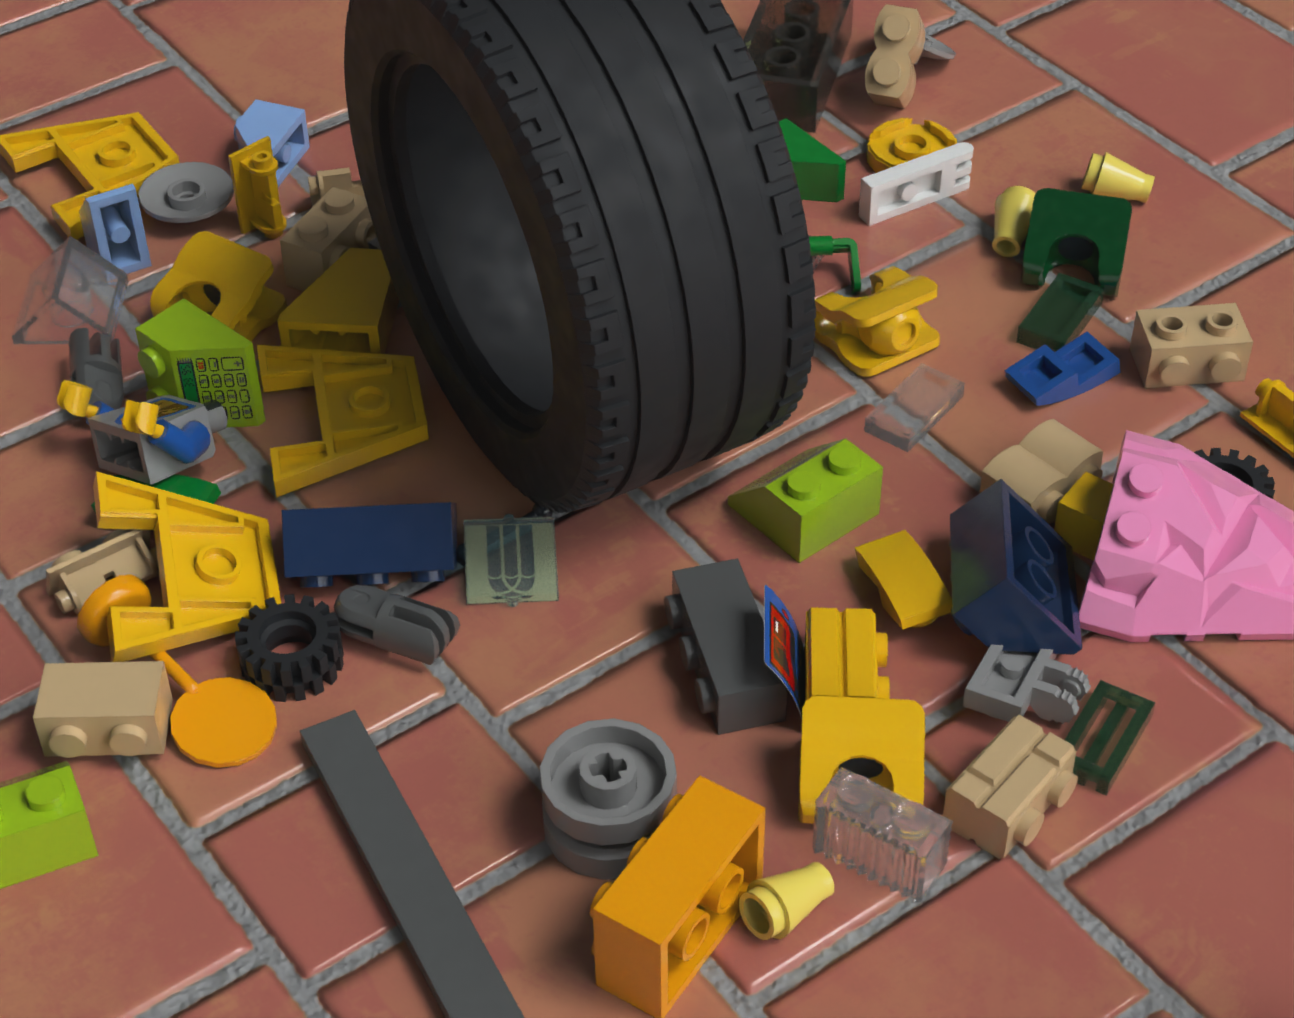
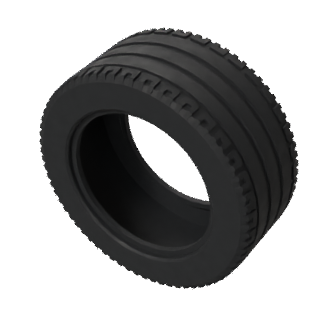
[344,0,816,513]

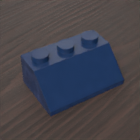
[949,479,1082,655]
[282,502,457,588]

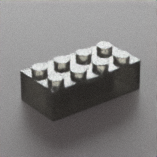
[743,0,854,133]

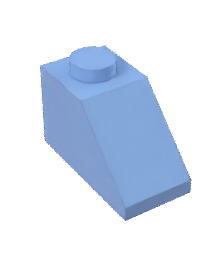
[234,99,310,187]
[79,184,152,281]

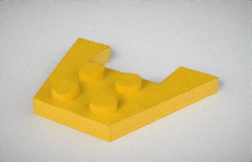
[0,112,179,243]
[257,345,429,498]
[93,471,282,662]

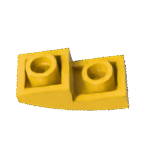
[854,530,952,630]

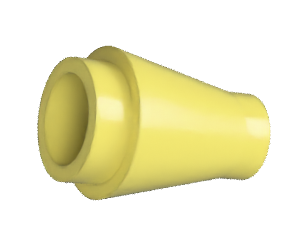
[1081,152,1155,203]
[992,186,1036,257]
[739,862,834,940]

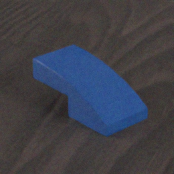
[1004,332,1121,406]

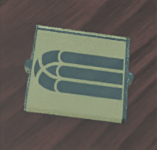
[464,514,559,607]

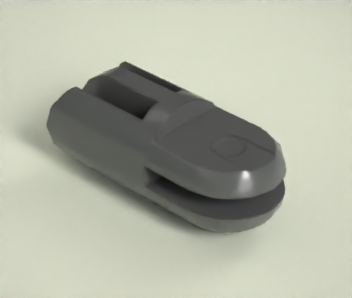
[68,328,124,418]
[334,585,460,665]

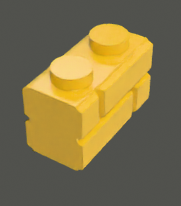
[804,607,890,701]

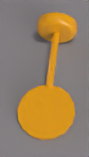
[77,574,277,768]

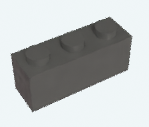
[664,558,787,735]

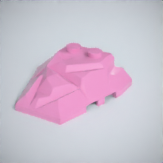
[1079,430,1294,642]

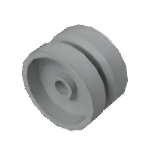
[540,718,677,880]

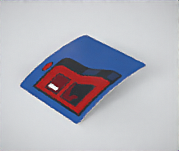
[764,585,805,719]

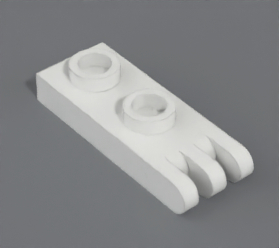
[859,142,974,226]

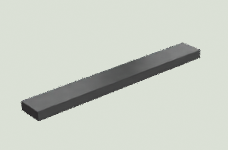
[300,710,525,1018]

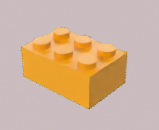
[590,775,766,1018]

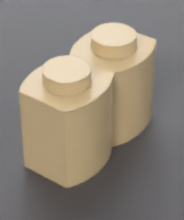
[865,4,925,109]
[980,419,1103,524]

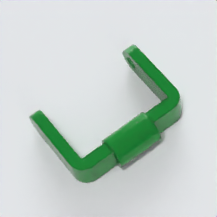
[809,236,861,293]

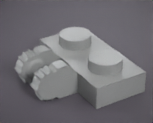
[962,645,1091,724]

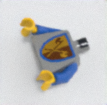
[57,380,227,485]

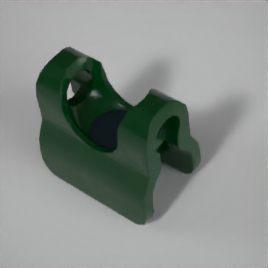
[1021,188,1132,297]

